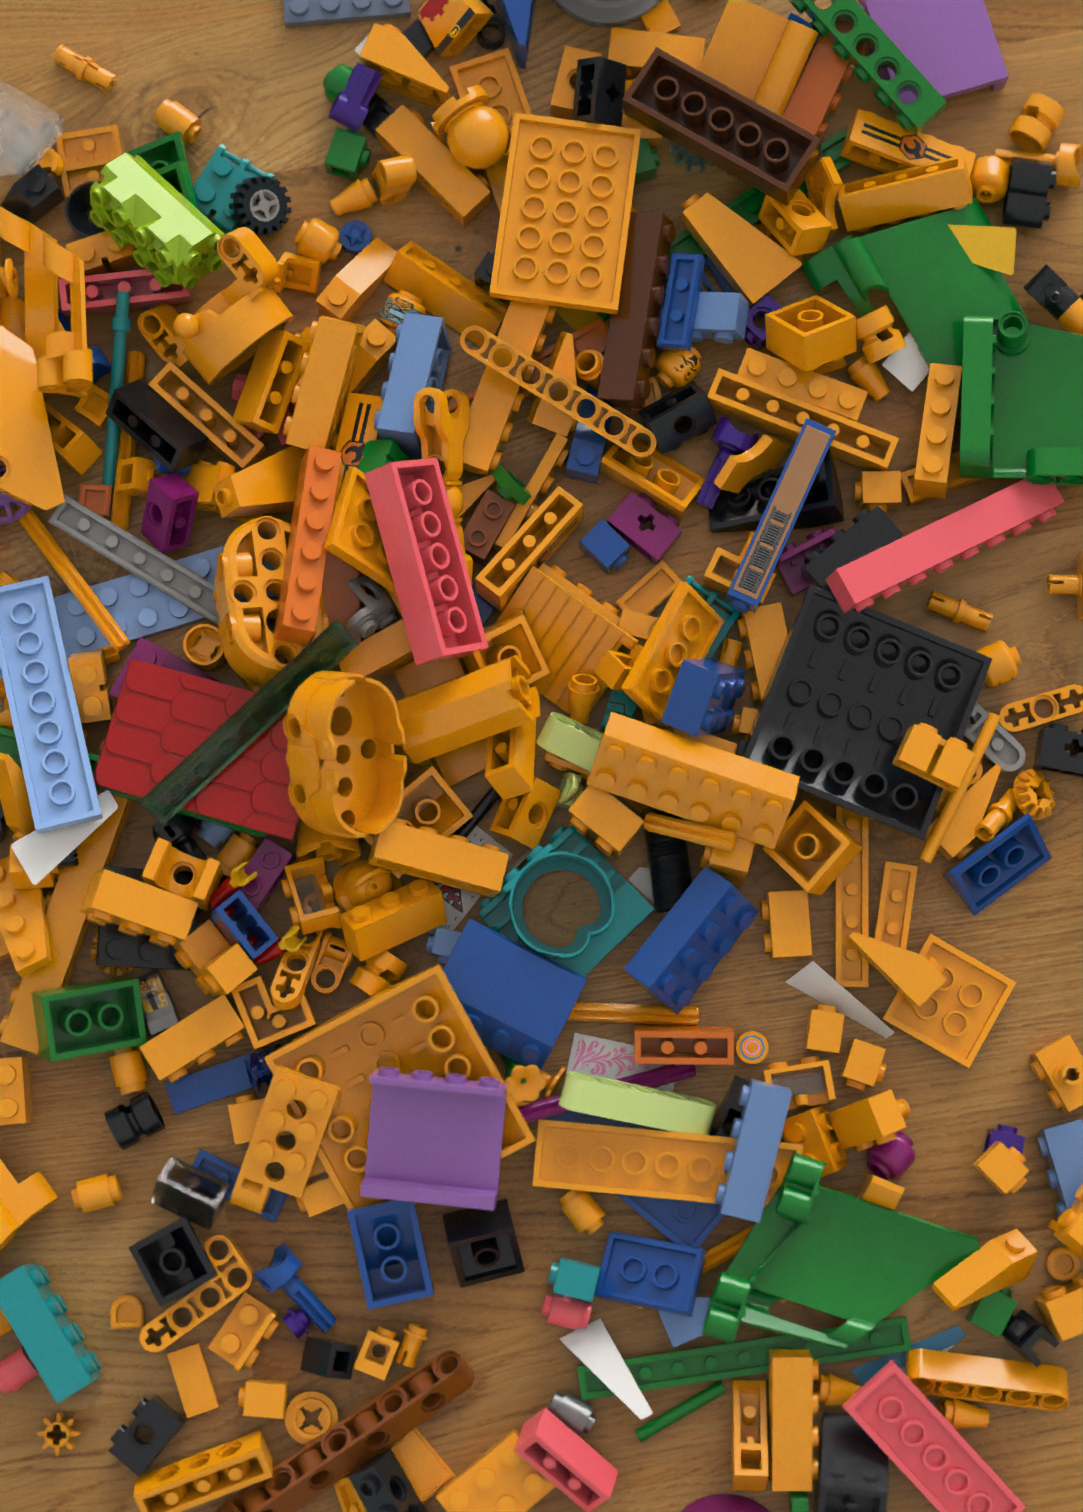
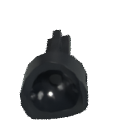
[152,812,224,887]

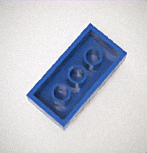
[624,866,758,1015]

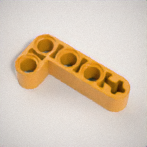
[140,1234,255,1352]

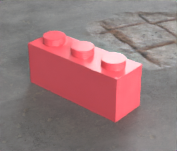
[514,1408,619,1512]

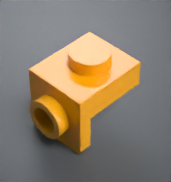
[274,252,321,293]

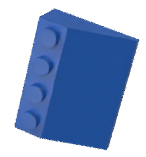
[443,918,587,1070]

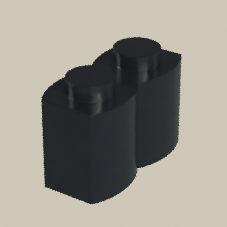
[1001,157,1057,229]

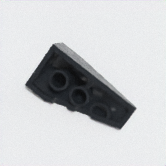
[709,448,844,533]

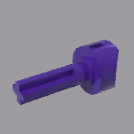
[695,416,760,510]

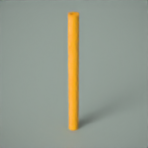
[919,712,1001,864]

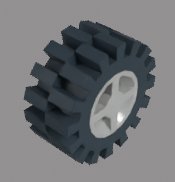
[229,176,292,235]

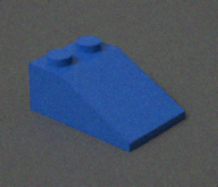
[497,0,535,69]
[347,1200,434,1310]

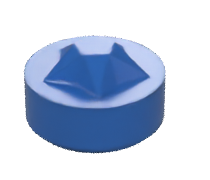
[340,221,372,255]

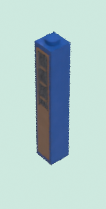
[725,418,836,613]

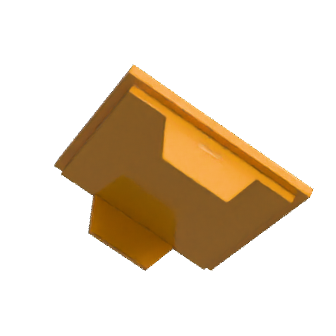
[376,1427,456,1504]

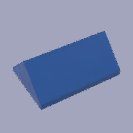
[943,813,1052,915]

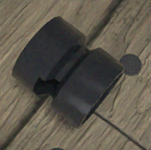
[104,1091,166,1150]

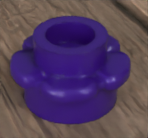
[282,1308,311,1338]

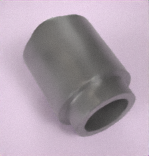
[547,1391,597,1436]

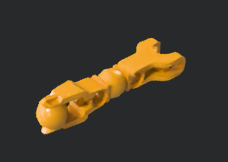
[413,387,473,585]

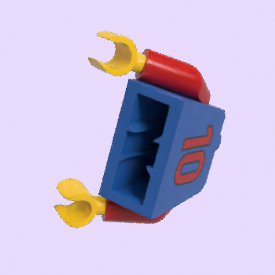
[209,861,307,964]

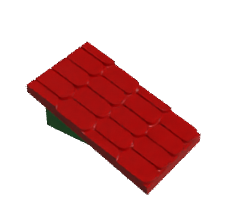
[93,659,299,840]

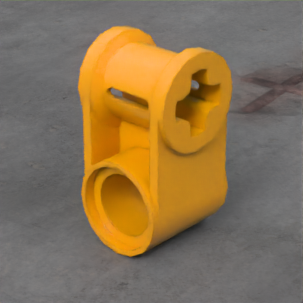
[371,154,417,205]
[311,930,355,996]

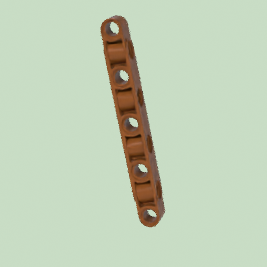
[215,1350,474,1512]

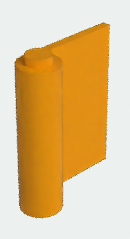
[698,0,819,117]

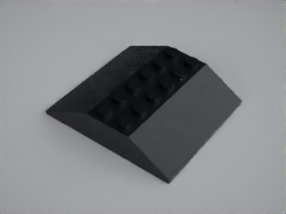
[743,584,992,840]

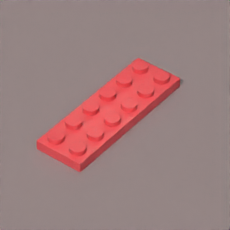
[842,1359,1026,1512]

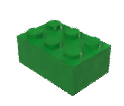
[31,975,147,1062]

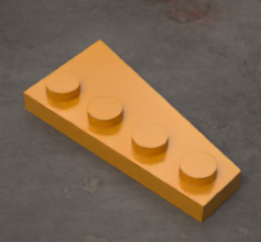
[0,855,51,978]

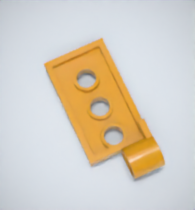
[230,1065,341,1215]

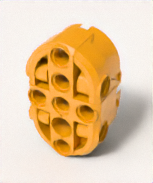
[213,516,329,687]
[283,671,407,838]

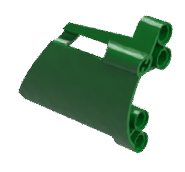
[800,197,1030,368]

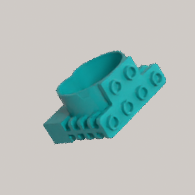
[478,825,654,977]

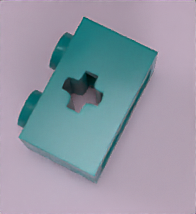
[548,1256,600,1302]

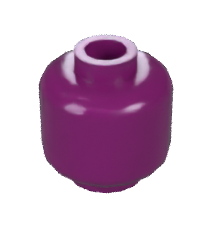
[866,1131,916,1181]

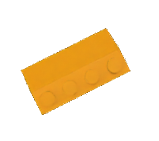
[283,316,365,450]

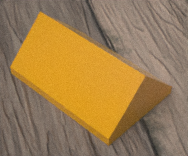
[600,435,705,522]

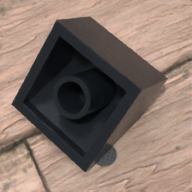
[442,1199,525,1288]
[129,1216,218,1307]

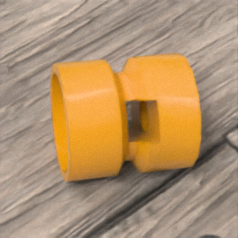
[1008,93,1065,153]
[856,304,906,364]
[183,624,227,672]
[349,950,409,997]

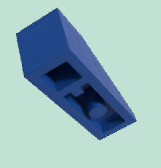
[566,385,615,484]

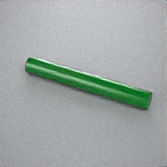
[634,1380,727,1442]

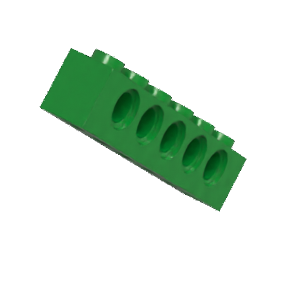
[789,0,947,135]

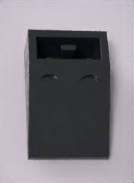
[813,1412,889,1512]

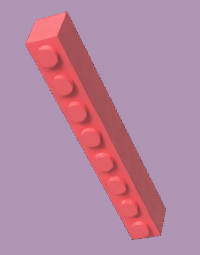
[825,479,1065,613]

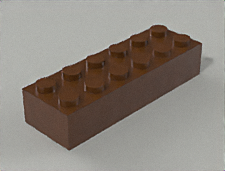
[622,47,821,206]

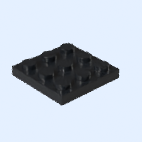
[96,866,199,971]

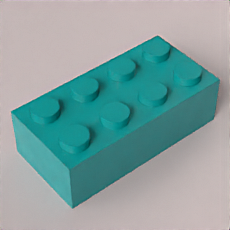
[0,1262,102,1404]

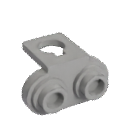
[346,576,398,638]

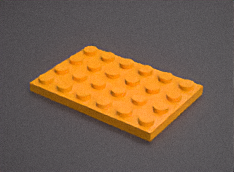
[489,112,641,314]

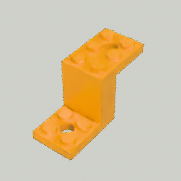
[334,586,414,745]

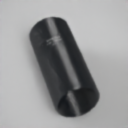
[642,811,692,912]

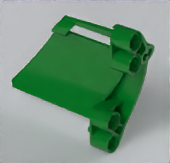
[702,1152,980,1350]

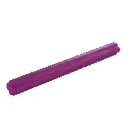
[518,1064,696,1123]

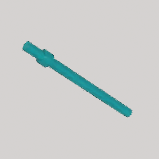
[103,291,131,486]

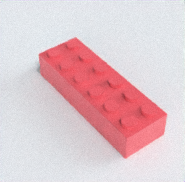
[364,458,488,666]

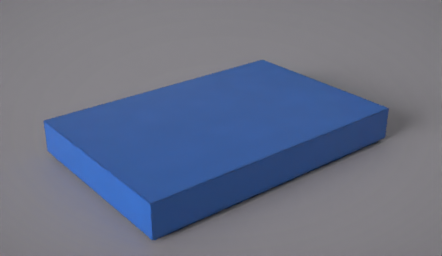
[594,1231,707,1317]

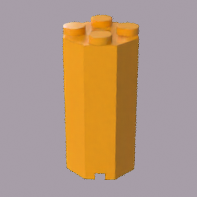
[396,655,540,764]

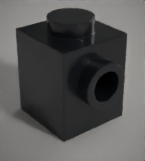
[300,1336,357,1380]

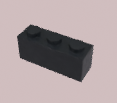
[105,379,208,473]
[801,506,904,592]

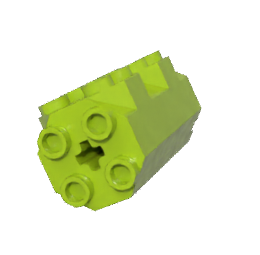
[90,153,225,290]

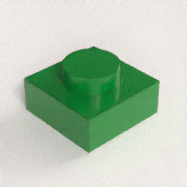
[492,464,532,505]

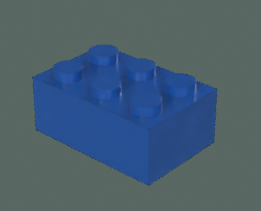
[661,658,746,737]

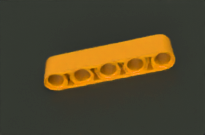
[905,1349,1069,1411]

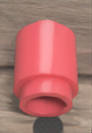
[541,1292,592,1330]
[0,1345,39,1394]

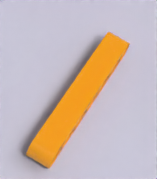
[460,326,656,457]

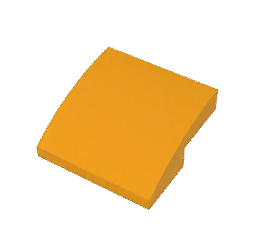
[54,124,123,198]

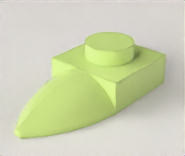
[556,772,583,808]

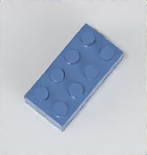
[374,313,452,460]

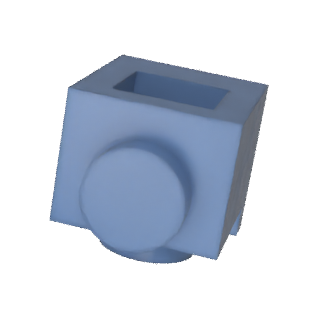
[425,928,461,964]

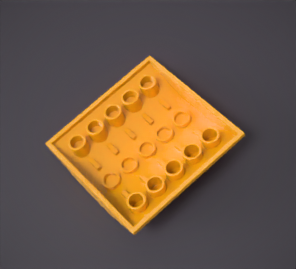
[264,964,536,1210]

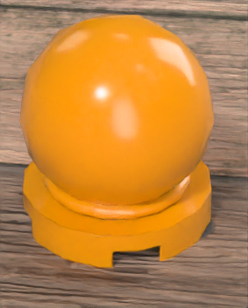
[430,85,510,170]

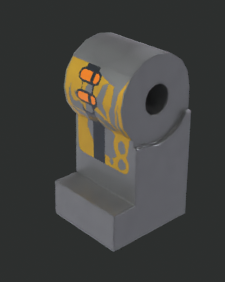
[137,969,181,1036]

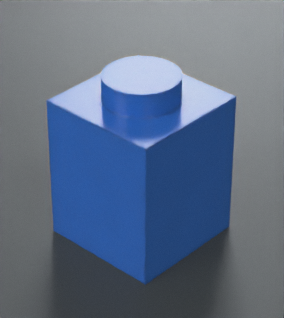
[580,519,630,574]

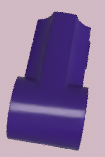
[328,62,382,132]

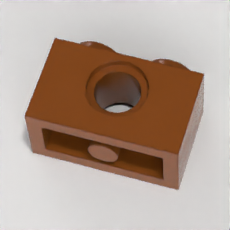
[463,489,516,567]

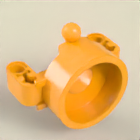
[137,227,294,386]

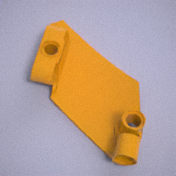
[0,325,65,511]

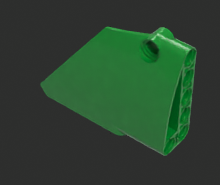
[959,311,1083,485]

